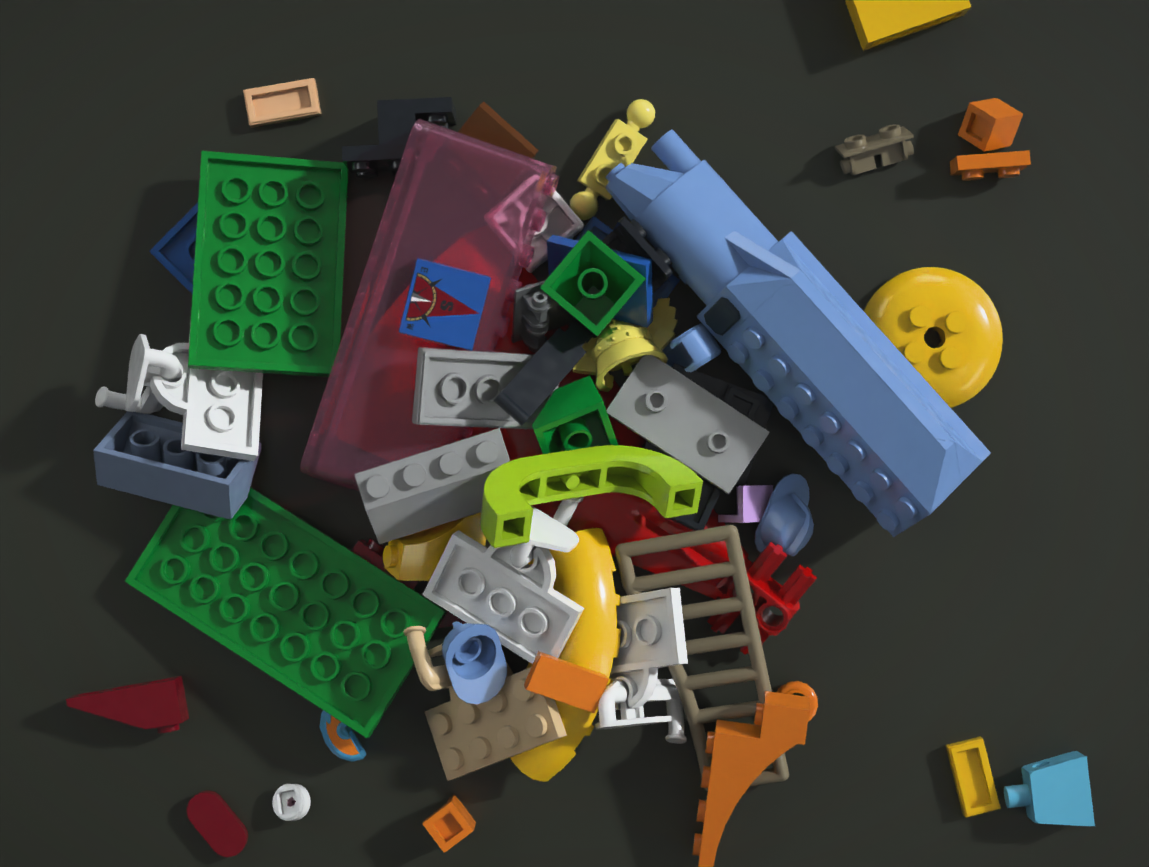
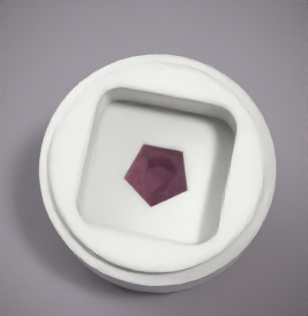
[272,784,311,821]

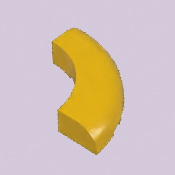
[510,528,621,782]

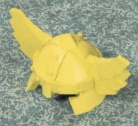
[572,298,678,392]

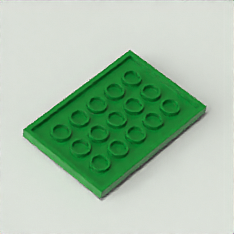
[188,151,348,378]

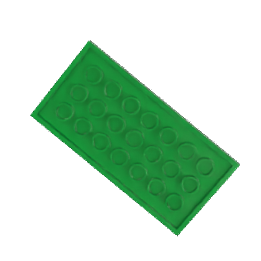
[125,487,448,738]

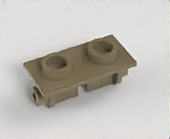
[835,125,914,176]

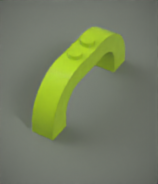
[480,445,703,548]

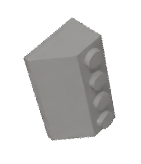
[354,428,510,544]

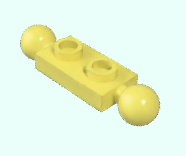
[569,99,655,220]

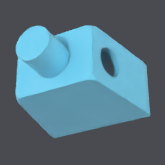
[1004,751,1095,827]

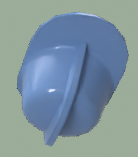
[755,473,814,556]
[442,621,507,704]

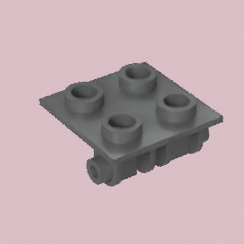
[511,280,576,353]

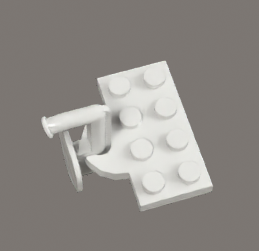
[95,321,263,461]
[423,497,585,664]
[595,588,688,744]

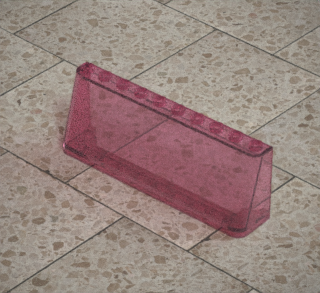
[300,119,559,492]

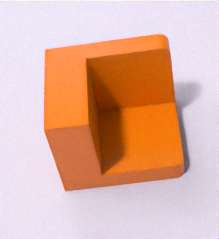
[958,98,1023,152]
[422,794,476,853]

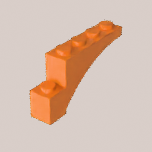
[692,691,810,867]

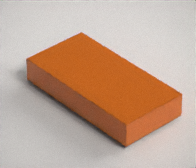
[524,651,609,713]

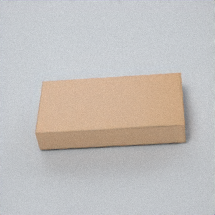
[243,78,322,128]

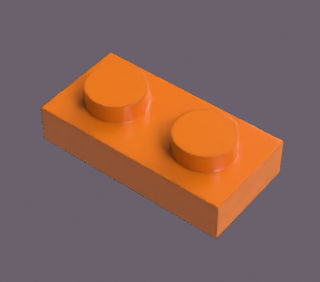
[950,150,1031,181]

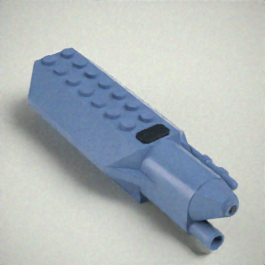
[605,129,991,537]

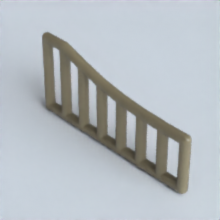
[615,525,789,791]

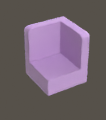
[718,485,773,523]

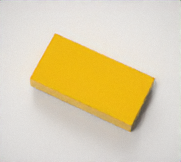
[946,736,1001,817]

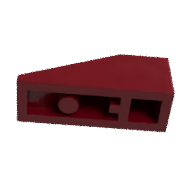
[66,676,189,733]

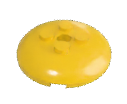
[864,267,1003,408]

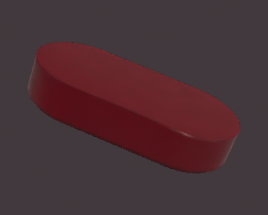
[187,790,248,857]

